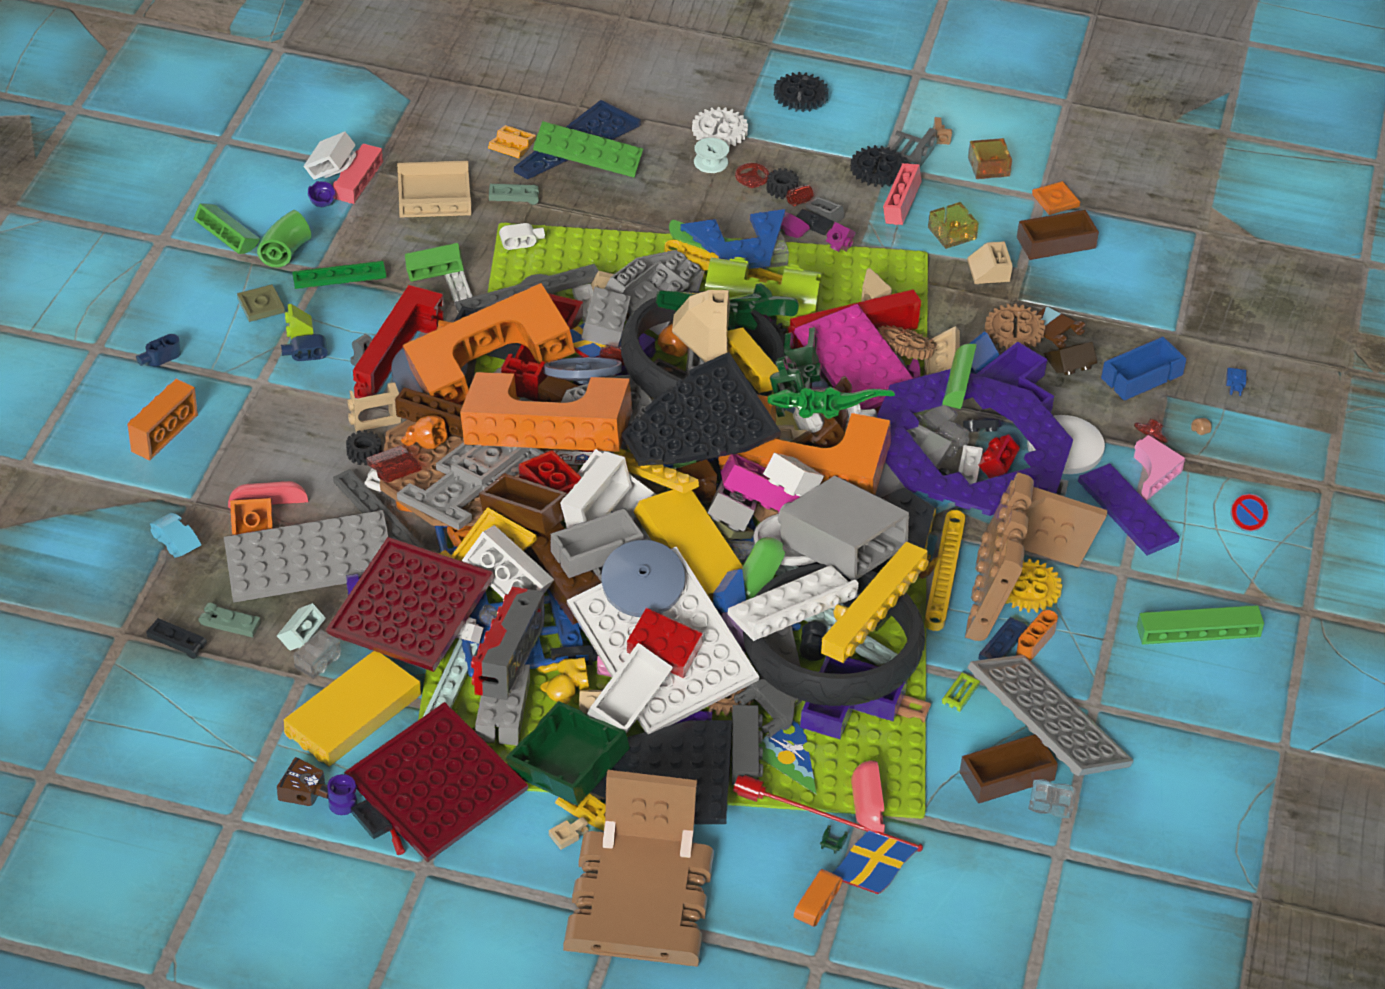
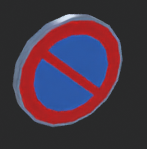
[1230,493,1269,532]

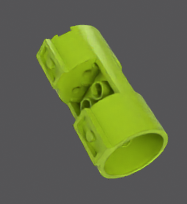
[705,257,822,329]

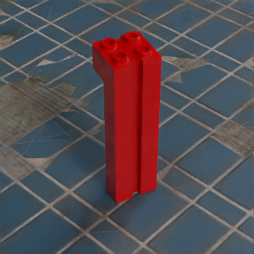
[353,285,444,399]
[788,289,921,349]
[501,294,583,402]

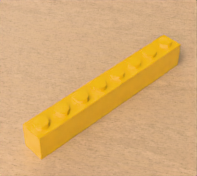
[821,542,929,663]

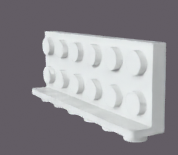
[728,565,858,641]

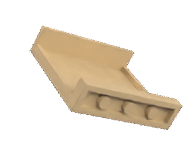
[397,161,471,218]

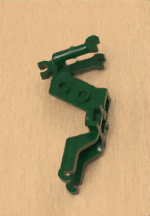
[770,327,823,418]

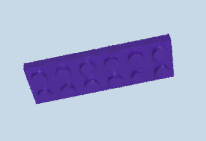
[1078,463,1180,556]

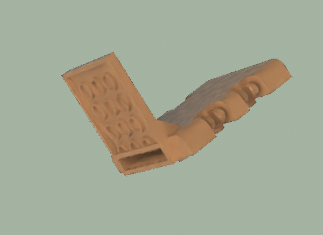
[965,472,1107,641]
[563,770,714,967]

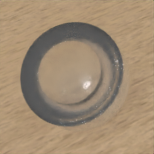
[479,605,498,626]

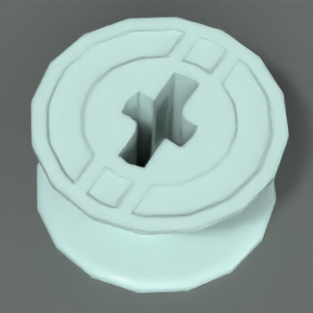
[694,138,729,173]

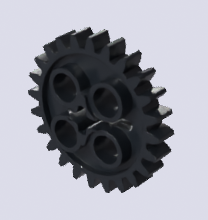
[773,72,829,112]
[850,145,907,187]

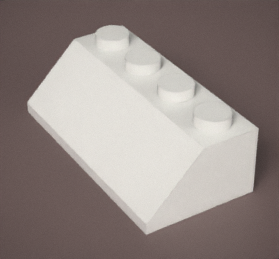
[462,525,554,598]

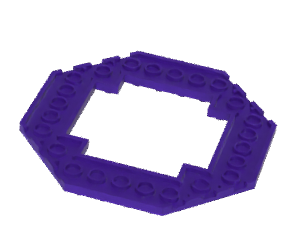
[877,369,1073,516]

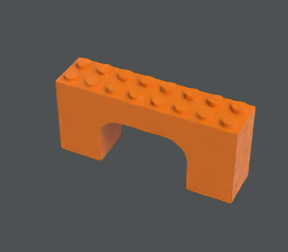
[403,283,575,405]
[460,372,632,452]
[719,395,891,495]

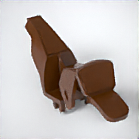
[790,377,852,448]

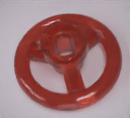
[735,163,770,188]
[1134,418,1168,443]

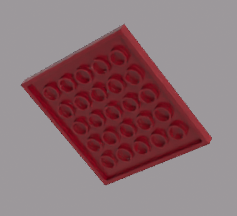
[326,537,494,672]
[344,702,528,863]

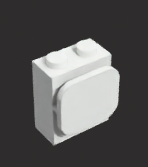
[304,131,357,180]

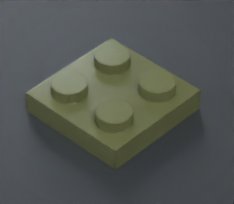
[237,284,285,322]

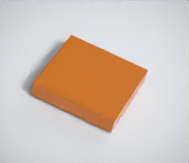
[1032,181,1080,215]

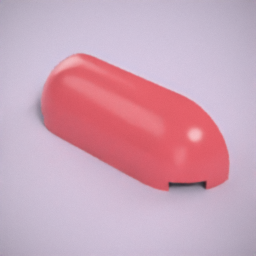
[228,481,308,508]
[851,760,885,833]

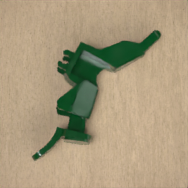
[656,283,799,331]

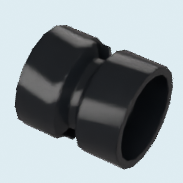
[800,621,829,661]

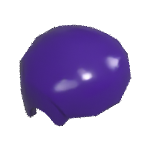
[308,181,336,208]

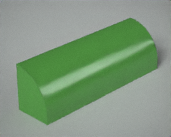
[193,203,260,254]
[942,344,977,409]

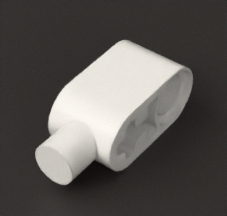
[499,223,545,250]

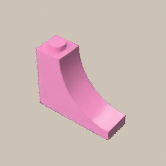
[1134,435,1185,500]

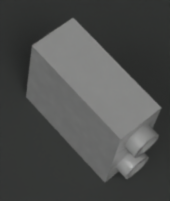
[778,476,909,580]

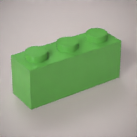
[405,243,464,282]

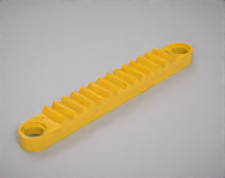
[664,240,783,285]
[925,510,965,631]

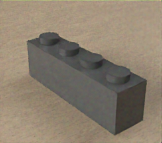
[732,705,763,785]

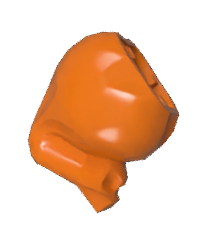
[658,324,688,357]
[401,415,447,449]

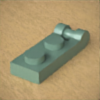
[489,184,539,205]
[199,603,261,637]

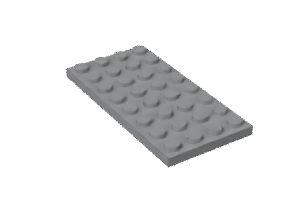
[224,510,388,603]
[968,655,1134,776]

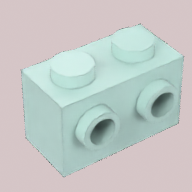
[277,603,326,651]

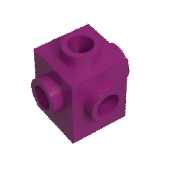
[826,222,856,252]

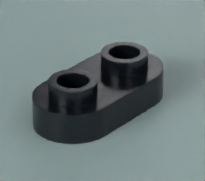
[963,420,1001,432]

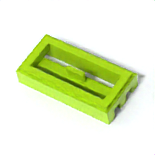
[942,672,980,712]

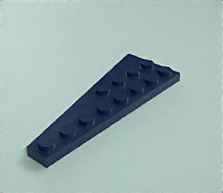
[514,100,641,179]

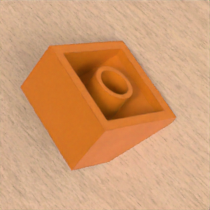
[230,498,273,535]

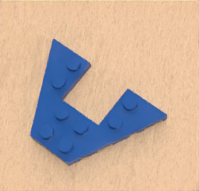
[680,209,785,269]

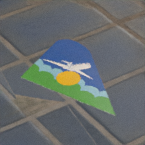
[759,720,817,794]

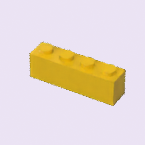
[727,328,780,393]

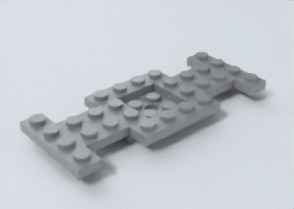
[397,397,545,530]

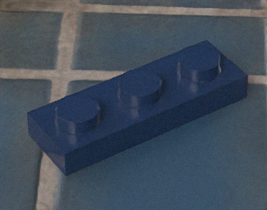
[978,617,1028,660]

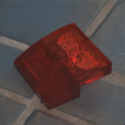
[366,445,422,483]

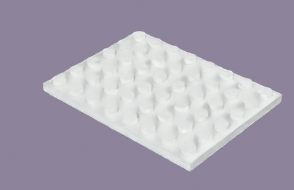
[567,547,759,734]

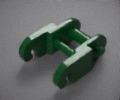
[820,825,848,854]

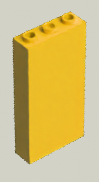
[633,489,743,603]
[284,651,421,767]

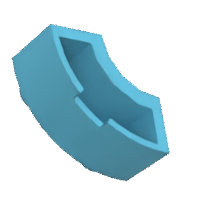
[150,513,201,558]

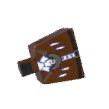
[277,757,328,806]

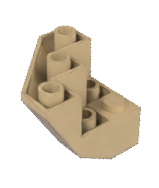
[672,290,730,362]

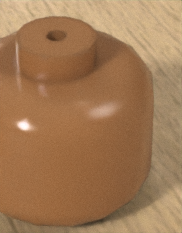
[1191,418,1212,435]

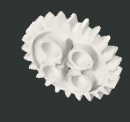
[692,107,748,147]

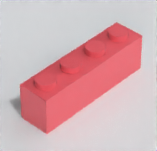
[333,144,383,204]
[883,163,922,225]

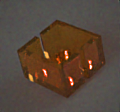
[968,138,1012,179]

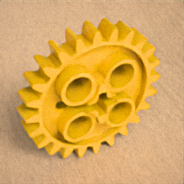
[1005,559,1062,613]

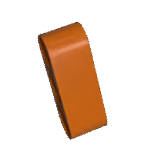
[1016,610,1058,661]
[794,869,843,927]

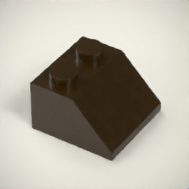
[1044,342,1098,376]

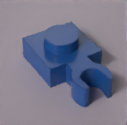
[1226,368,1246,396]

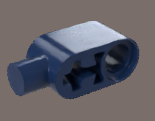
[136,334,181,366]
[281,334,328,361]

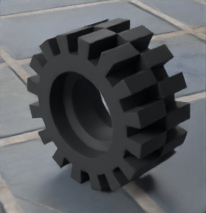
[766,168,799,199]
[346,430,382,465]

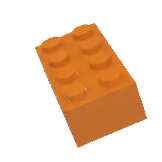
[127,379,198,461]

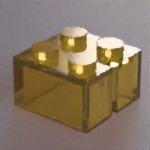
[928,202,979,249]

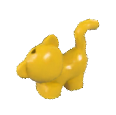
[537,657,590,704]

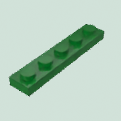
[292,261,386,289]

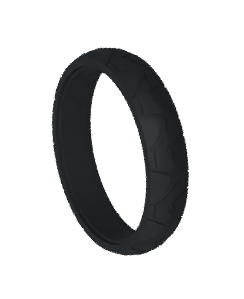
[621,291,785,399]
[743,564,925,706]

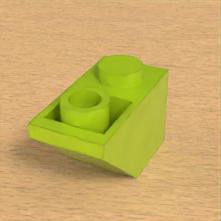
[285,304,313,339]

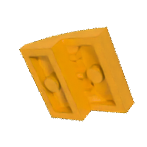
[488,125,536,158]

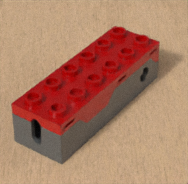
[471,586,544,700]

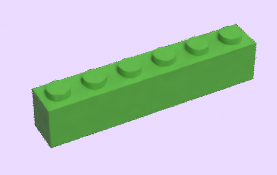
[1136,605,1264,645]

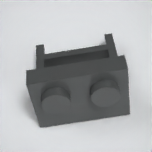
[884,128,937,167]

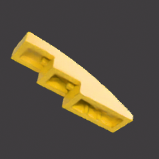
[555,793,606,831]

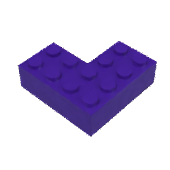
[976,341,1054,420]
[800,656,908,739]

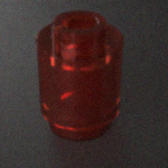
[786,185,814,207]
[599,344,625,366]

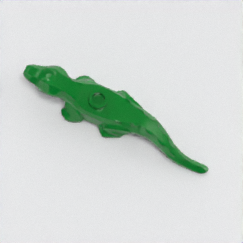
[767,387,895,419]

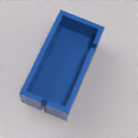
[1101,337,1186,401]

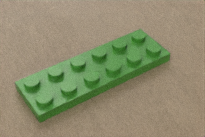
[533,121,643,177]

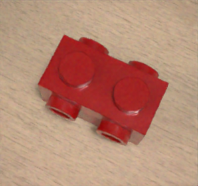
[978,434,1020,479]

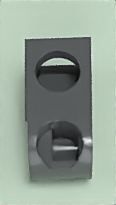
[351,334,372,366]

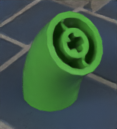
[257,210,311,267]

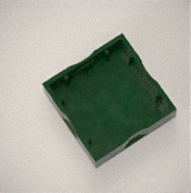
[506,701,630,806]

